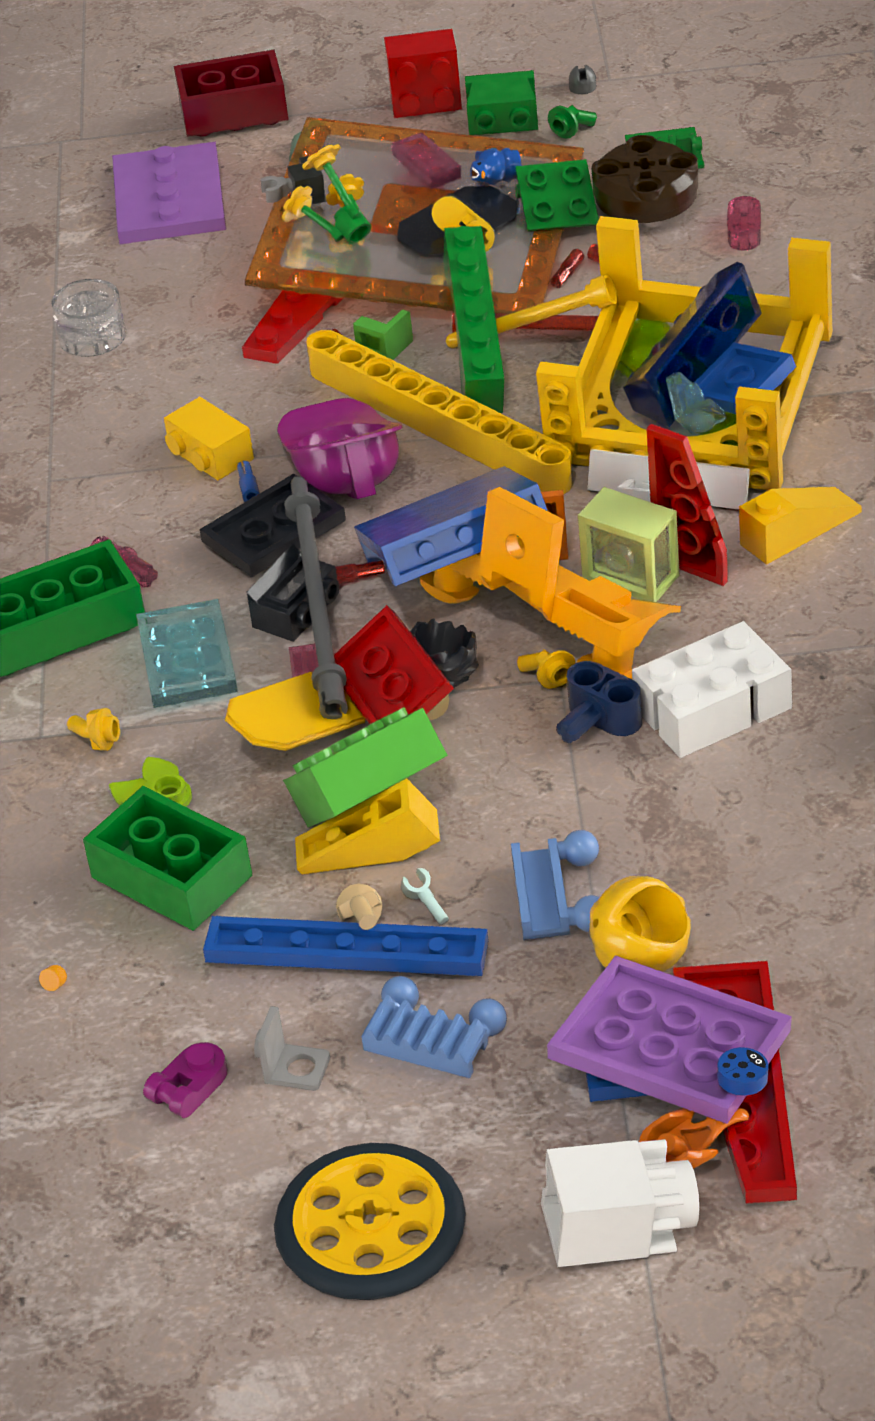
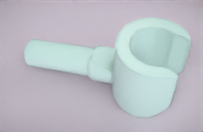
[401,868,449,925]

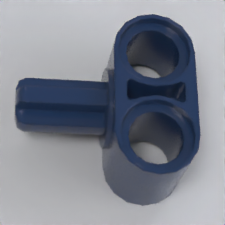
[556,661,642,743]

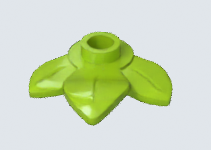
[109,756,192,807]

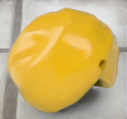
[589,876,691,972]

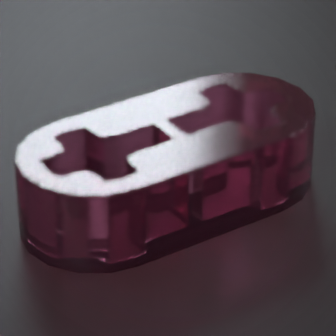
[727,196,761,251]

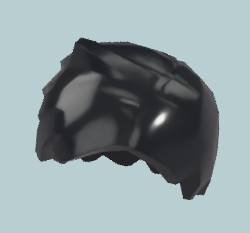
[410,618,479,691]

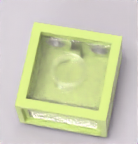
[578,487,679,602]

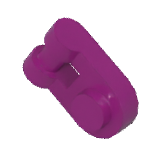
[143,1042,227,1118]

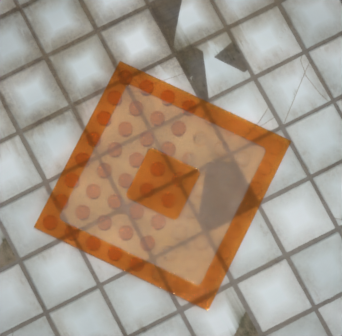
[245,117,584,321]

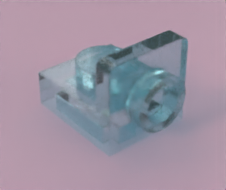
[666,372,726,434]

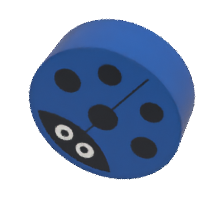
[717,1047,768,1096]

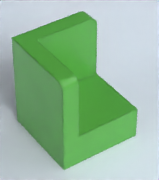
[353,310,413,360]

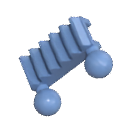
[511,830,600,940]
[361,976,507,1078]

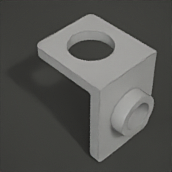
[254,1006,330,1091]

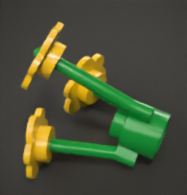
[282,144,372,244]

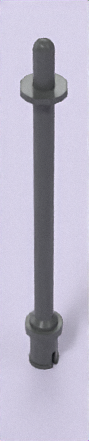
[284,476,348,719]

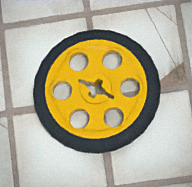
[274,1143,466,1300]

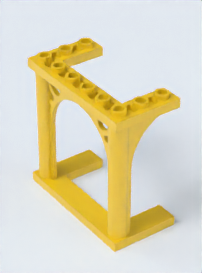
[536,216,833,490]

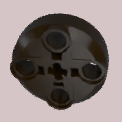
[591,135,698,223]

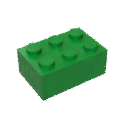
[83,786,253,931]

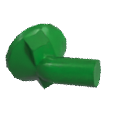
[548,105,597,139]

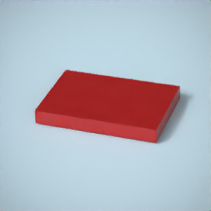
[334,605,454,724]

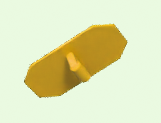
[225,672,366,751]

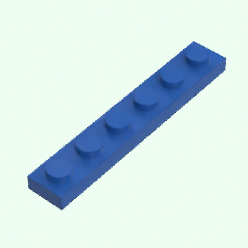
[203,916,489,976]

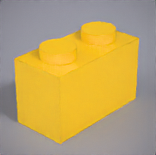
[164,396,254,481]

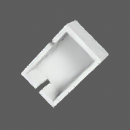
[632,621,792,758]

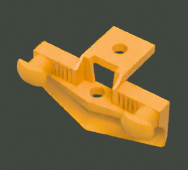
[420,487,681,679]

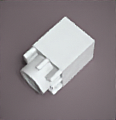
[541,1139,699,1267]

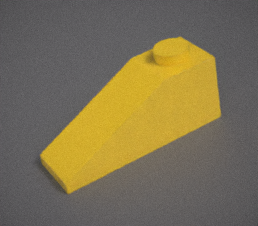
[739,487,862,565]
[295,778,440,875]

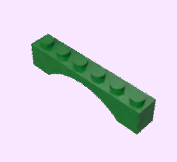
[444,226,505,413]

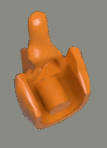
[639,1108,749,1169]

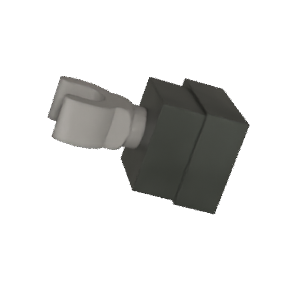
[260,156,326,205]

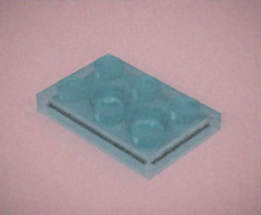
[136,599,238,708]

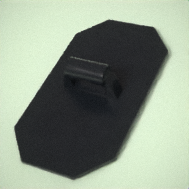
[397,186,517,257]

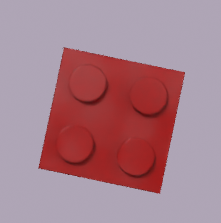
[384,28,462,118]

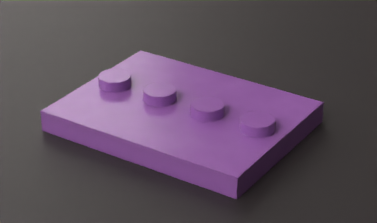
[112,141,226,244]
[547,956,792,1124]

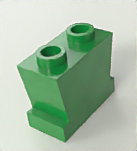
[465,70,538,136]

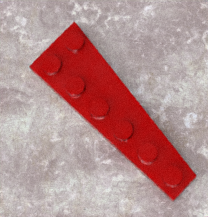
[242,222,398,364]
[673,961,797,1204]

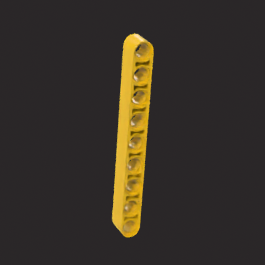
[306,330,573,494]

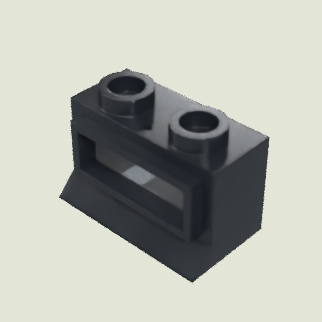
[246,544,339,642]

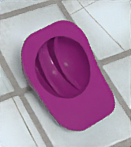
[277,398,403,499]

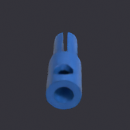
[237,461,260,502]

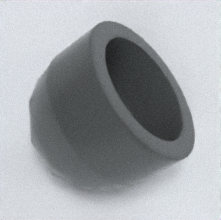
[569,65,597,94]

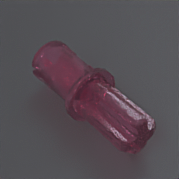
[90,536,158,588]

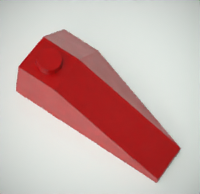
[646,424,728,586]

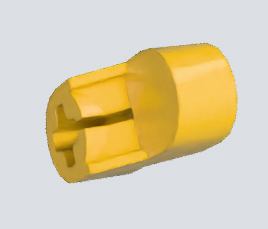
[432,196,495,252]

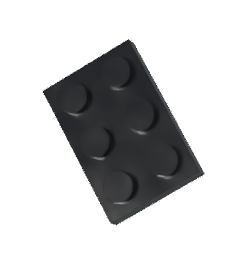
[200,473,346,577]

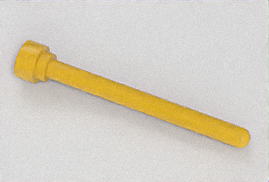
[446,274,617,348]

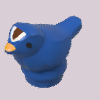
[470,148,521,185]

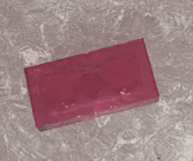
[392,132,461,189]

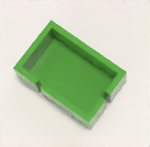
[283,707,448,827]

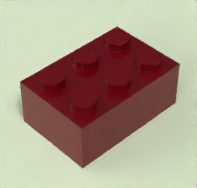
[174,49,289,137]

